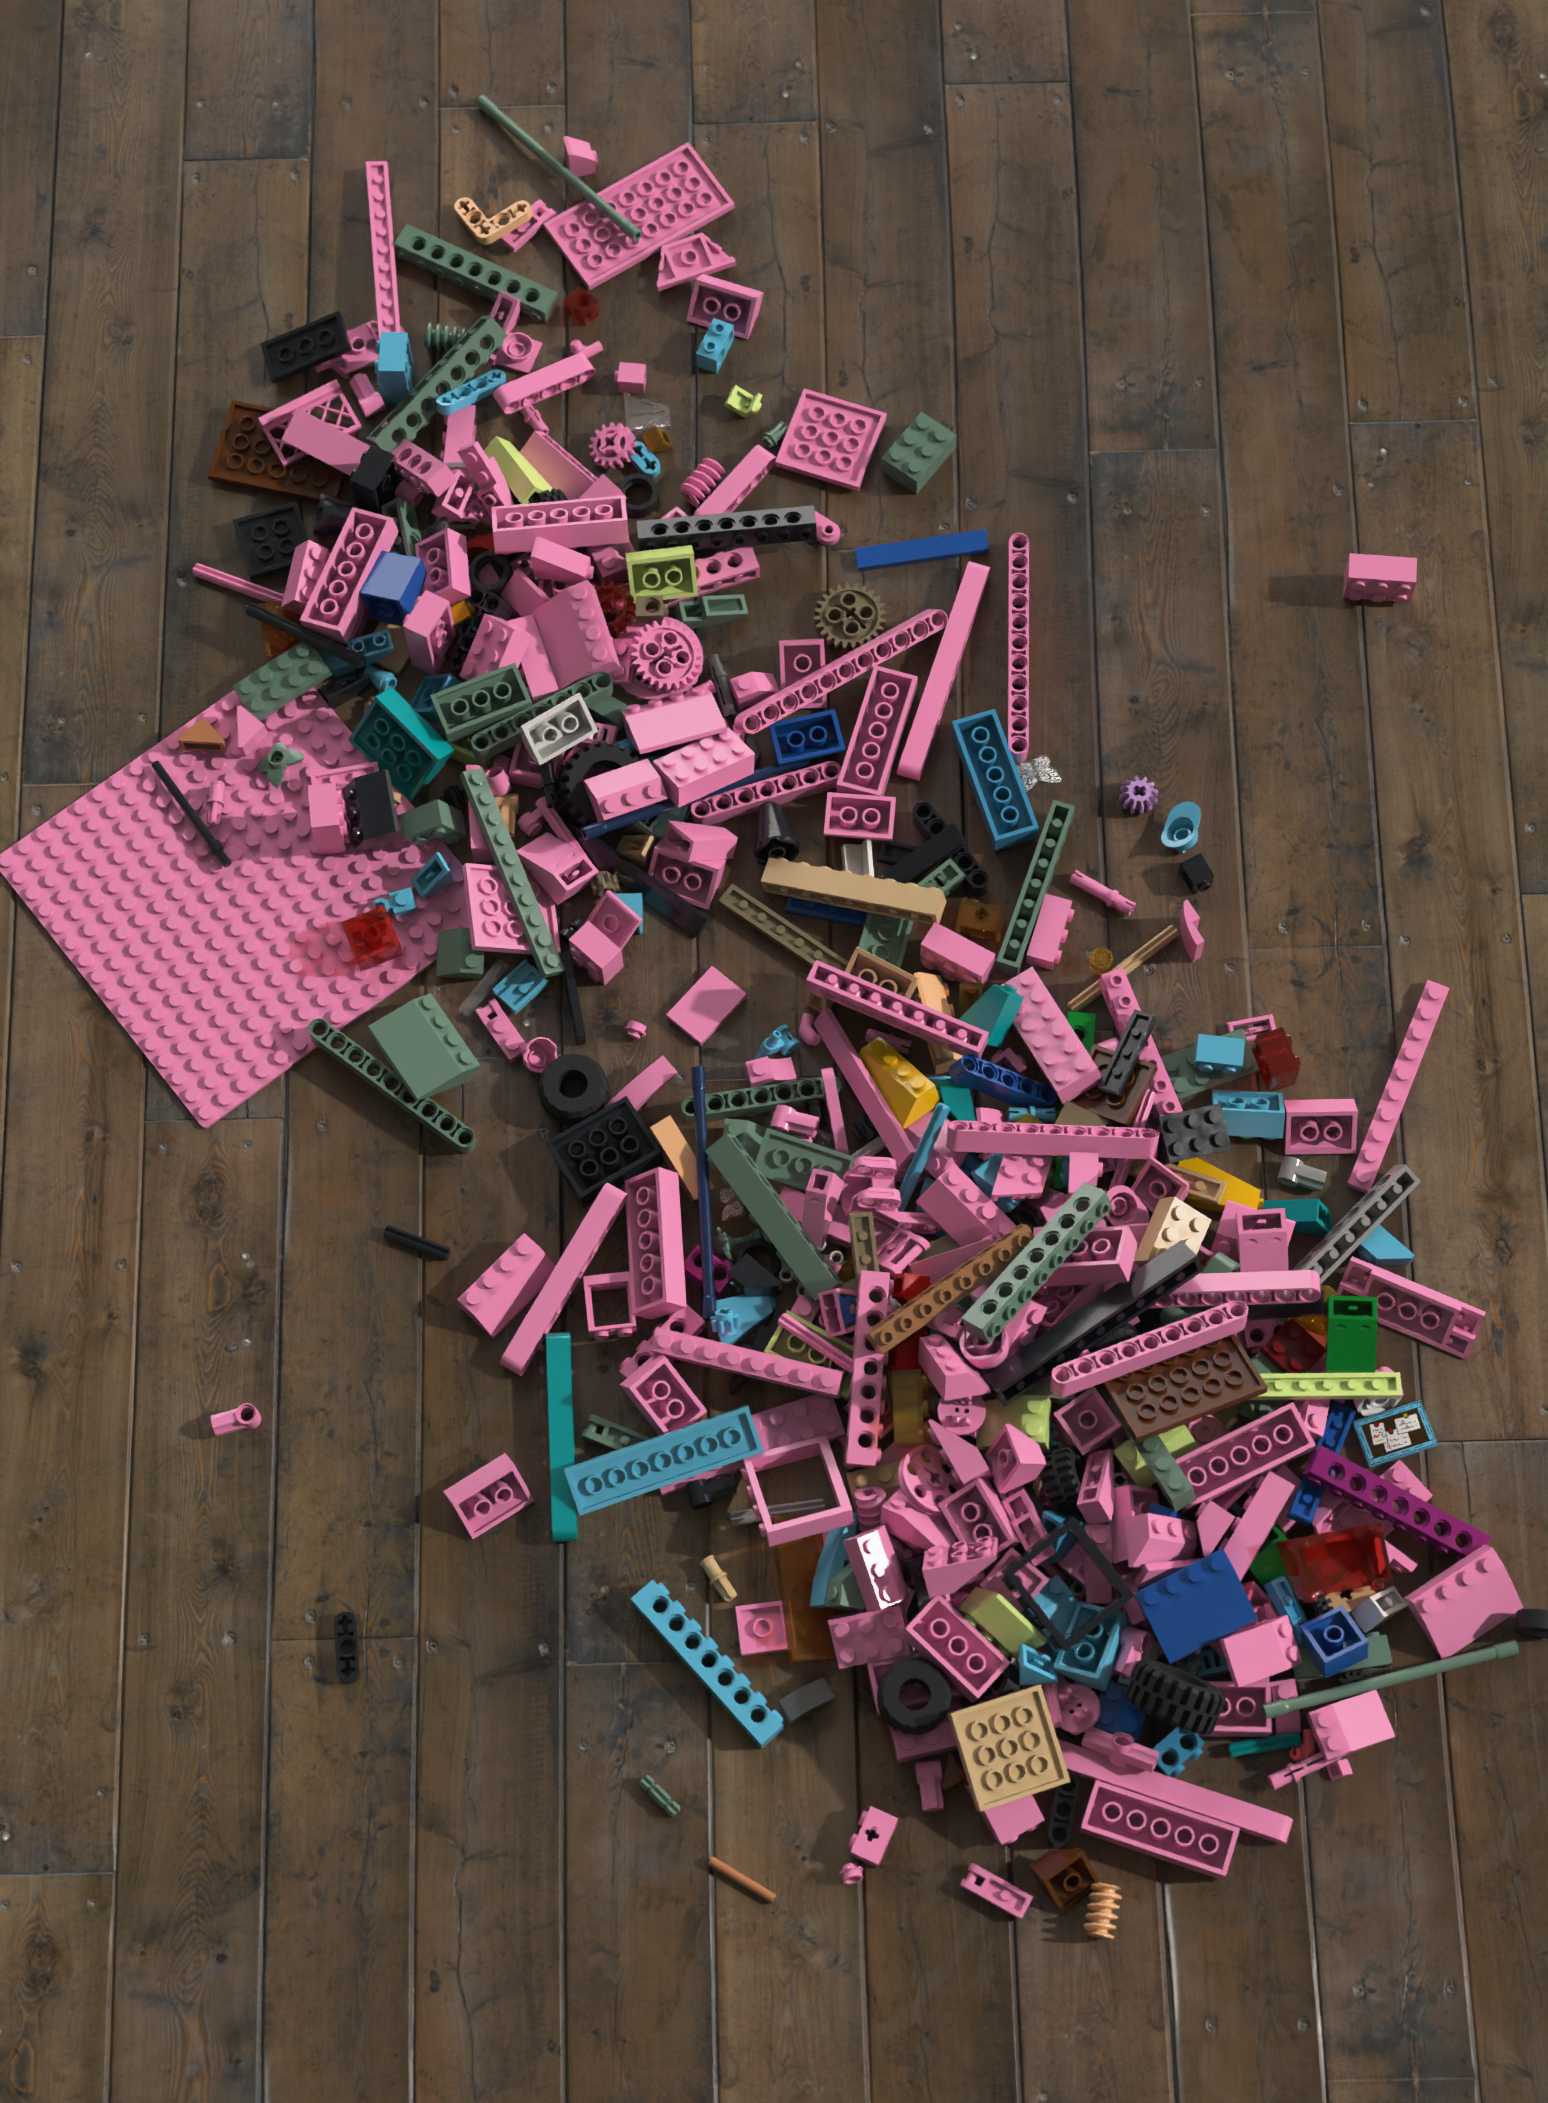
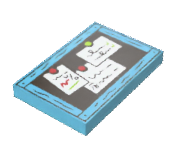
[1352,1400,1438,1468]

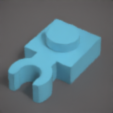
[374,887,417,918]

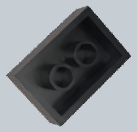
[349,444,401,515]
[1146,1103,1232,1165]

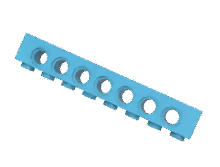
[631,1580,784,1749]

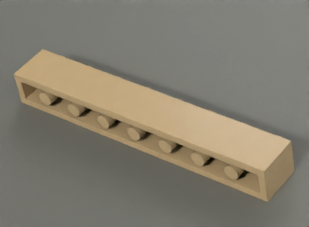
[761,858,946,925]

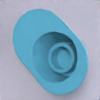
[1161,802,1201,854]

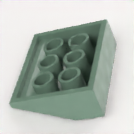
[367,993,480,1101]

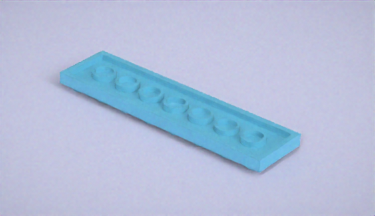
[564,1405,764,1516]

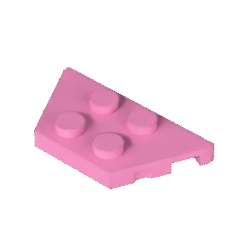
[657,233,736,292]
[990,1154,1052,1201]

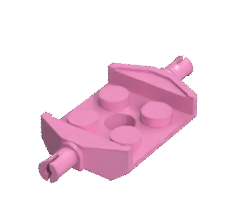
[314,320,404,380]

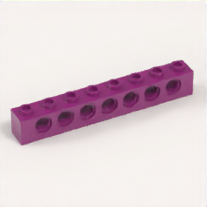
[1302,1446,1491,1562]

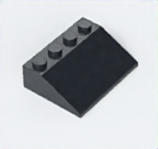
[545,1096,664,1208]

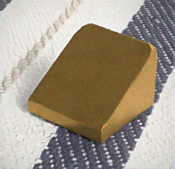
[643,426,674,453]

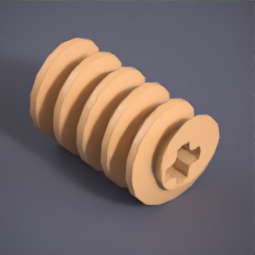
[1083,1883,1122,1940]

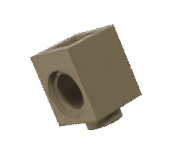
[636,595,668,627]

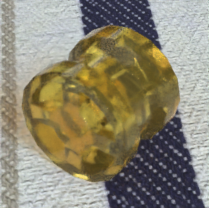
[1089,947,1113,975]

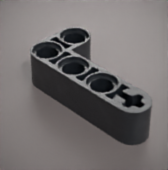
[449,588,512,679]

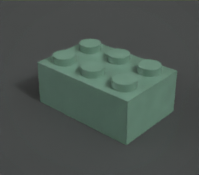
[881,411,957,494]

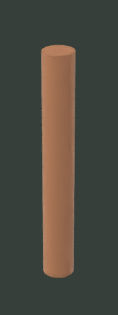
[707,1856,777,1904]

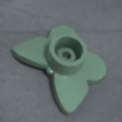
[257,743,305,788]

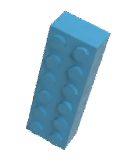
[951,709,1039,852]

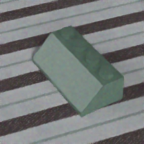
[430,663,532,744]

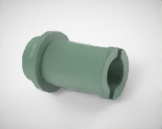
[762,421,788,448]

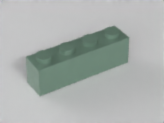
[1290,1632,1392,1683]

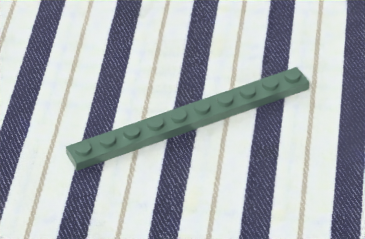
[460,768,565,978]

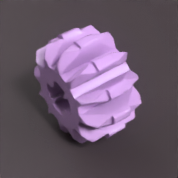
[1119,775,1158,815]

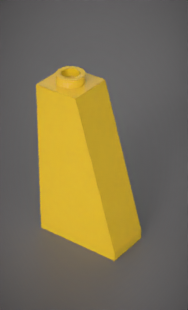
[1178,1158,1264,1213]

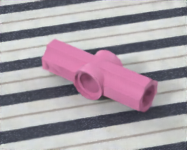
[1081,1727,1159,1773]

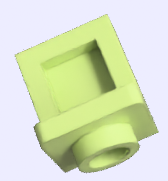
[724,385,762,419]

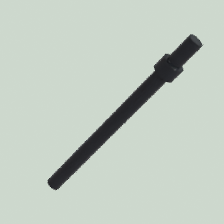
[151,761,232,868]

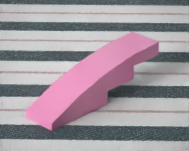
[603,1056,678,1113]
[992,1479,1056,1566]

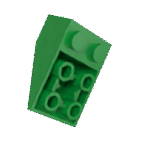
[1325,1295,1378,1373]
[1246,1524,1317,1595]

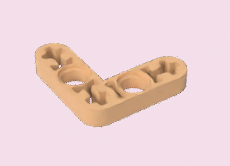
[454,197,533,245]

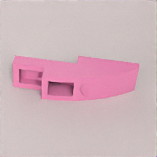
[457,441,514,518]

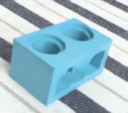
[696,318,734,374]

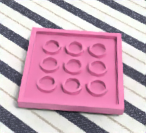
[775,388,887,491]
[462,863,561,955]

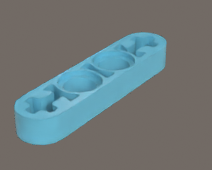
[436,370,506,415]

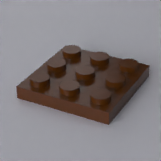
[1069,1044,1158,1128]

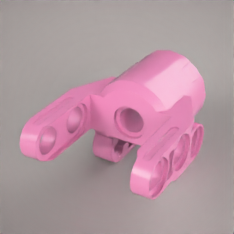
[840,1156,940,1234]

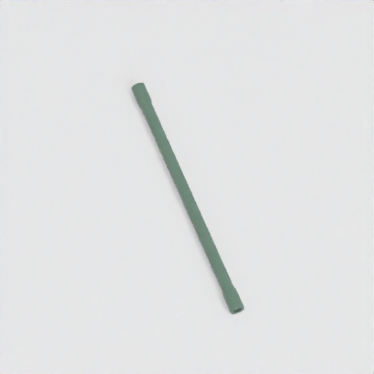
[476,95,642,242]
[1261,1640,1519,1720]

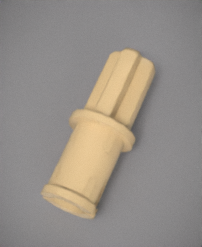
[700,1555,737,1602]

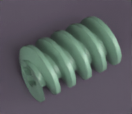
[424,322,469,356]

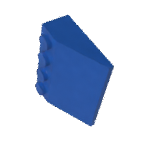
[1135,1548,1258,1664]

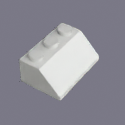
[520,693,598,765]

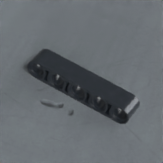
[912,801,989,897]

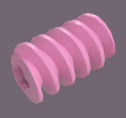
[680,458,726,508]
[855,1486,889,1534]

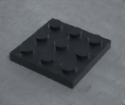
[233,502,308,580]

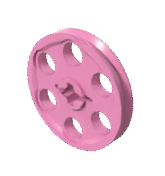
[898,1445,961,1516]

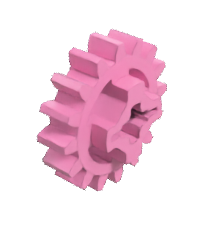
[588,422,637,470]

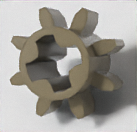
[590,871,620,898]

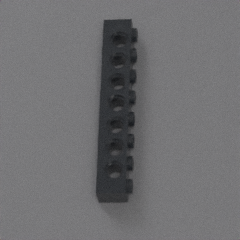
[636,505,817,551]

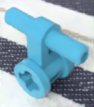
[755,1024,800,1059]

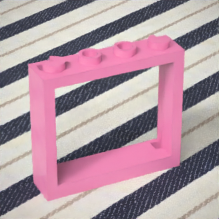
[740,1434,854,1547]

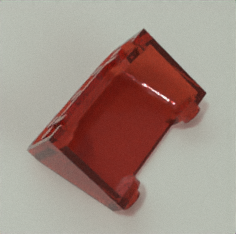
[1276,1523,1393,1603]

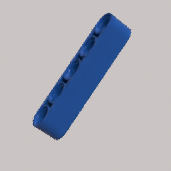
[949,1054,1057,1108]

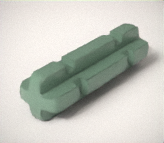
[639,1775,680,1817]

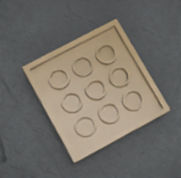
[948,1684,1071,1812]

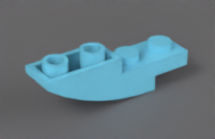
[319,629,394,678]

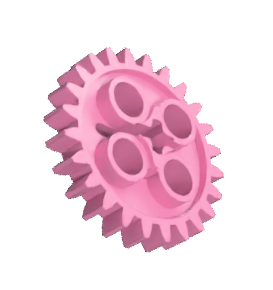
[629,620,702,693]

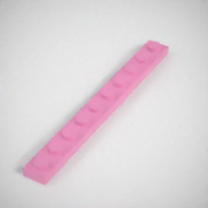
[366,161,400,340]
[1347,980,1449,1194]

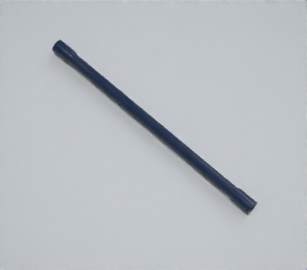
[581,759,811,841]
[691,1066,717,1321]

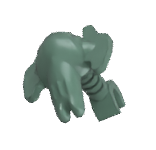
[714,1227,766,1262]

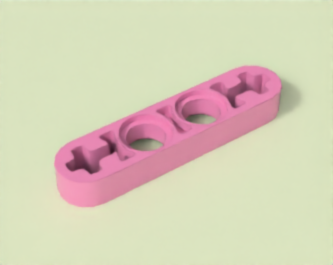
[821,1067,849,1155]

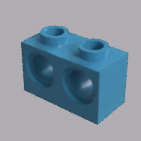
[1153,1727,1205,1778]

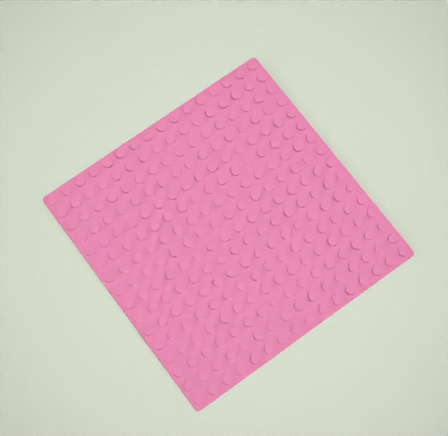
[0,687,469,1129]

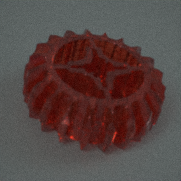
[593,580,636,638]

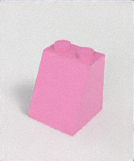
[963,1780,1045,1845]

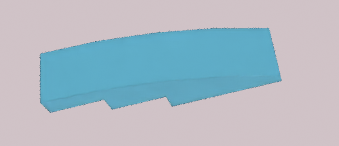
[809,1512,857,1608]

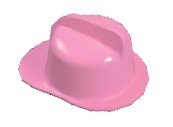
[1106,1185,1150,1227]

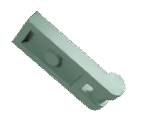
[581,1414,651,1451]

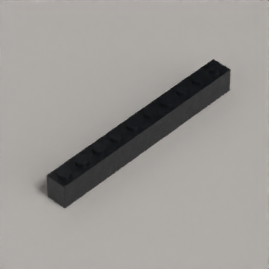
[982,1240,1203,1407]

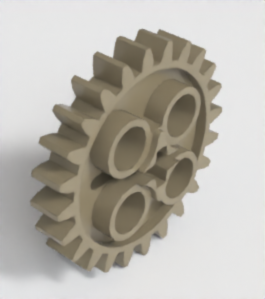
[814,583,886,652]

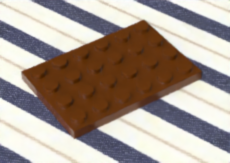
[208,400,359,503]
[1101,1324,1268,1443]

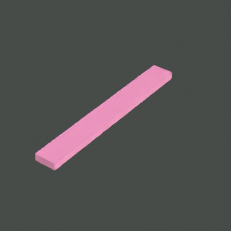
[813,1008,916,1167]

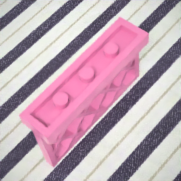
[258,379,362,467]

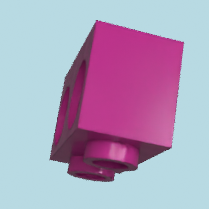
[684,1244,734,1300]

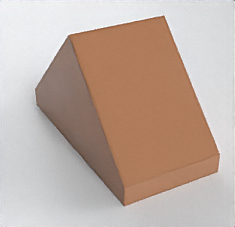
[178,717,227,753]

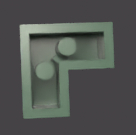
[400,799,467,846]

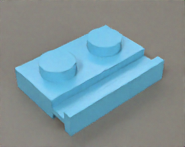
[492,959,549,1015]

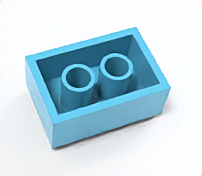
[375,332,414,404]

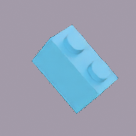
[1193,1034,1245,1075]

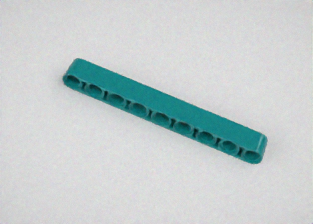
[546,1332,578,1542]

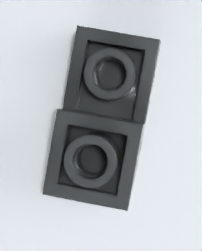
[778,1677,836,1723]

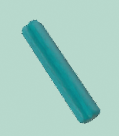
[1228,1732,1301,1757]

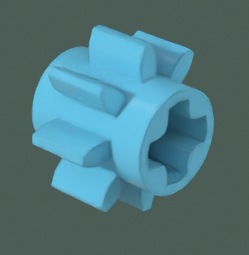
[710,1308,740,1337]

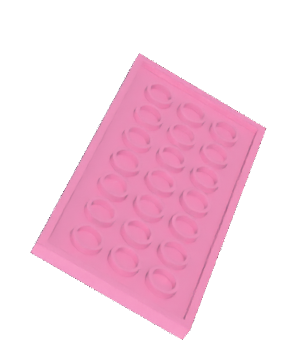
[543,142,735,291]

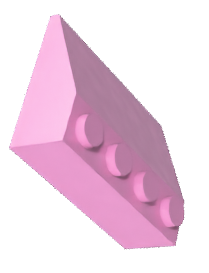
[532,580,621,691]
[621,687,728,754]
[1403,1545,1524,1660]

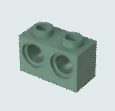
[917,858,965,897]

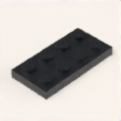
[261,311,353,384]

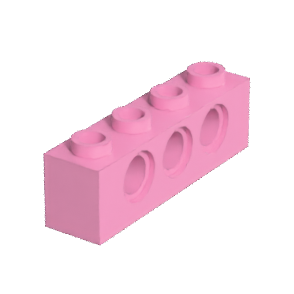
[391,439,457,497]
[619,1304,706,1380]

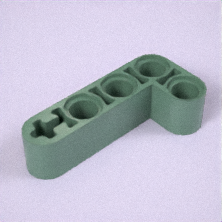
[1159,1252,1240,1326]

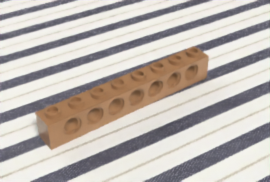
[864,1224,1035,1354]

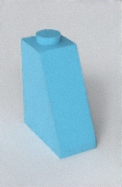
[716,1295,776,1346]

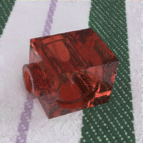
[565,286,600,326]

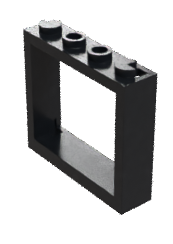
[1000,1516,1135,1652]

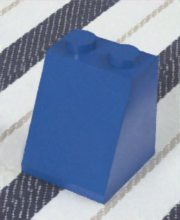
[359,551,427,626]

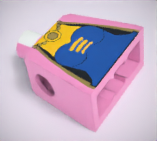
[818,1288,857,1338]

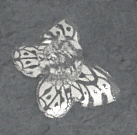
[1016,755,1061,792]

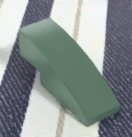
[674,594,748,629]

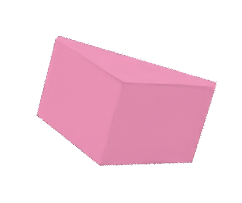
[490,291,520,335]
[237,706,268,757]

